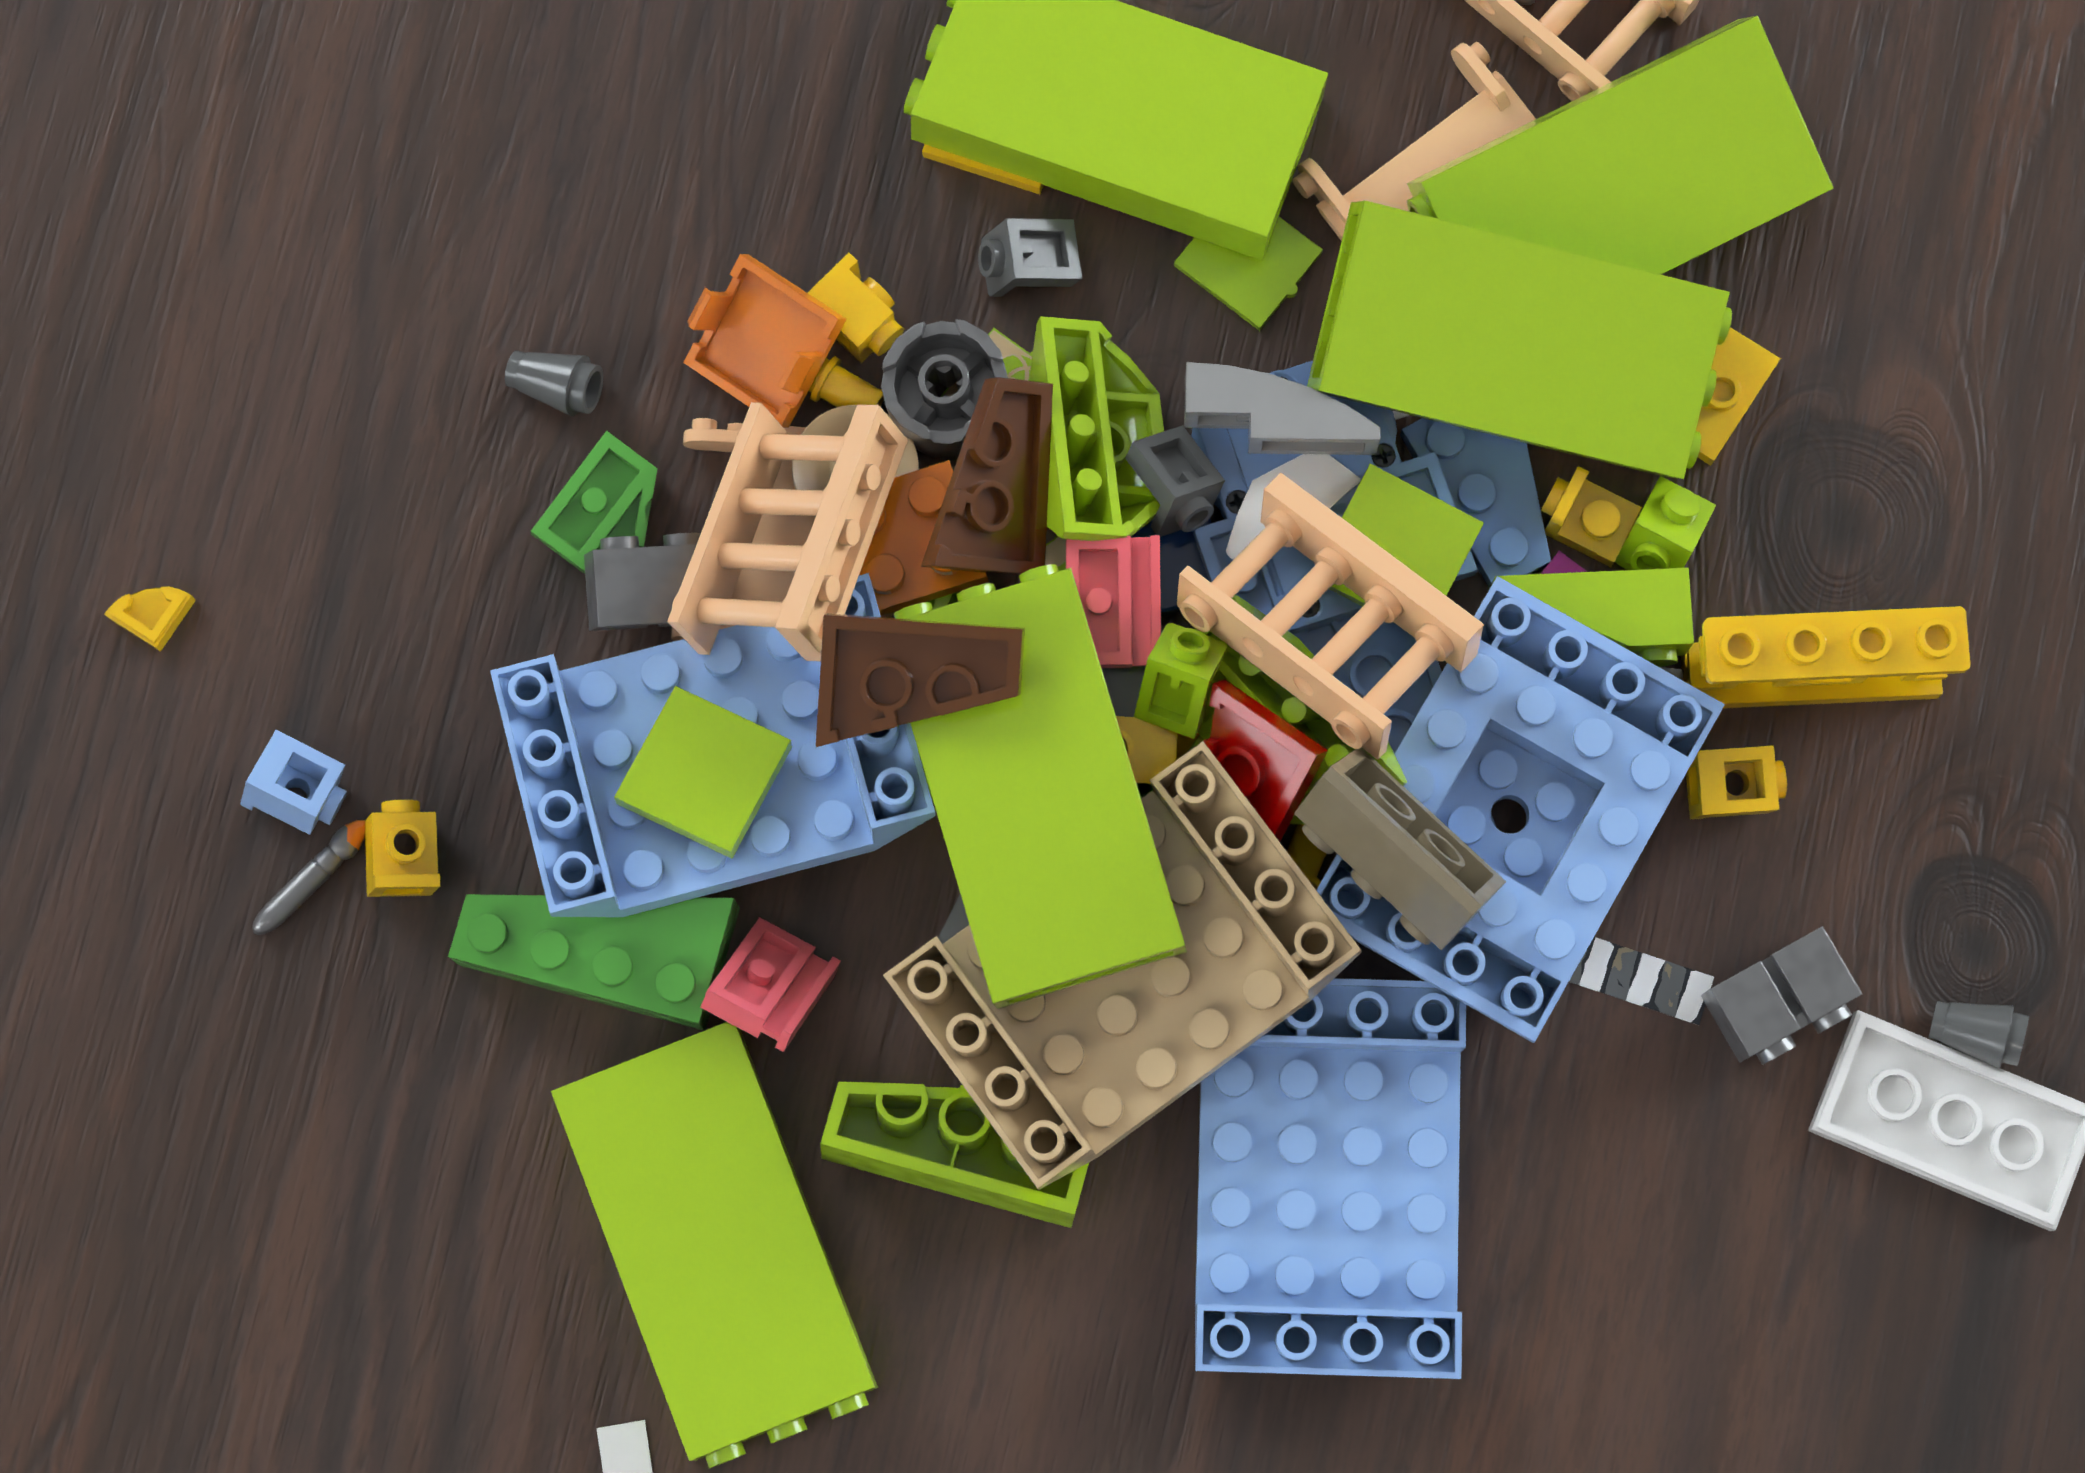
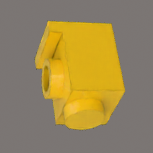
[808,253,904,363]
[1686,746,1787,819]
[365,800,440,897]

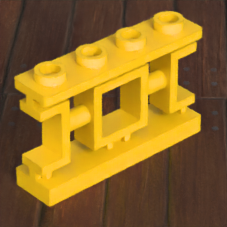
[1681,606,1971,708]

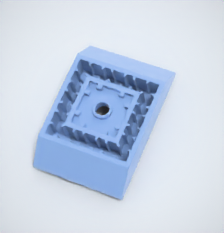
[1316,576,1725,1043]

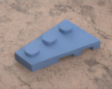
[1400,418,1551,588]

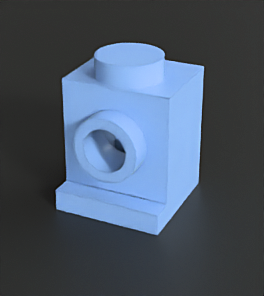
[240,730,347,835]

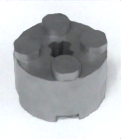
[881,319,1008,461]

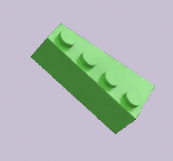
[448,894,740,1031]

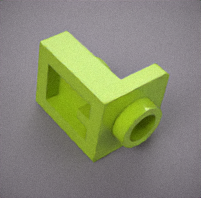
[1134,623,1227,739]

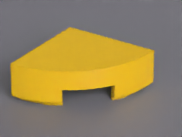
[104,586,196,652]

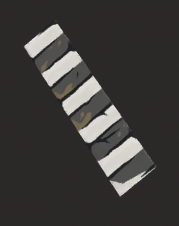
[1569,937,1714,1025]

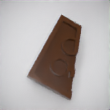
[816,613,1025,747]

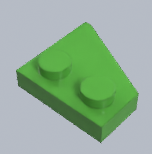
[530,431,658,574]

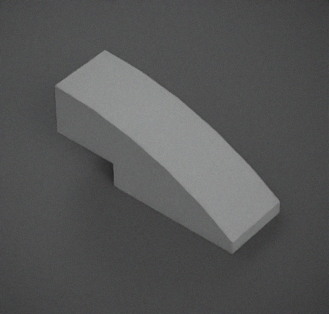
[1184,362,1380,455]

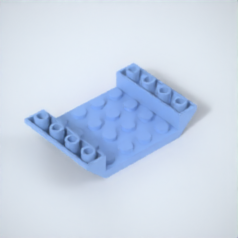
[490,573,936,917]
[1195,978,1466,1379]

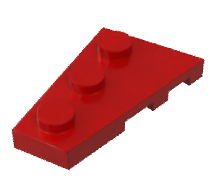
[1203,679,1328,842]

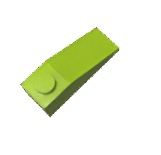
[1489,568,1694,667]

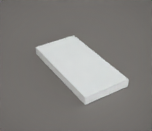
[1808,1010,2085,1231]

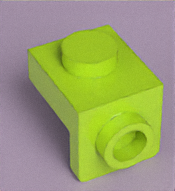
[1615,476,1716,570]

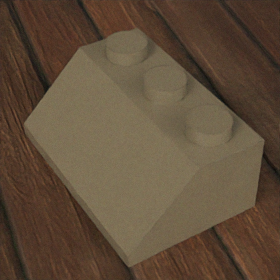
[1294,747,1506,950]

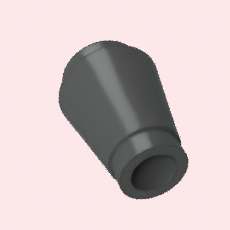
[505,350,604,416]
[1928,1001,2029,1069]

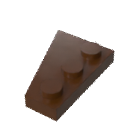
[921,377,1053,576]

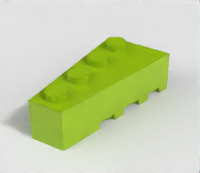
[820,1082,1089,1228]

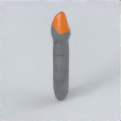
[253,820,365,935]

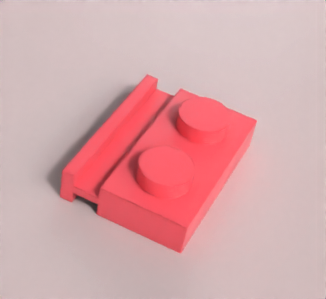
[1066,535,1161,668]
[700,917,841,1052]

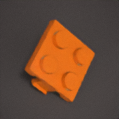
[683,254,847,428]
[859,460,988,616]

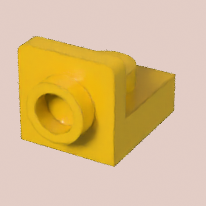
[1541,466,1642,567]

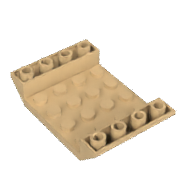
[883,741,1362,1190]

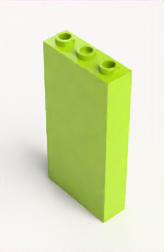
[904,0,1328,261]
[1407,16,1834,275]
[1307,200,1732,479]
[894,564,1187,1009]
[551,1022,878,1469]

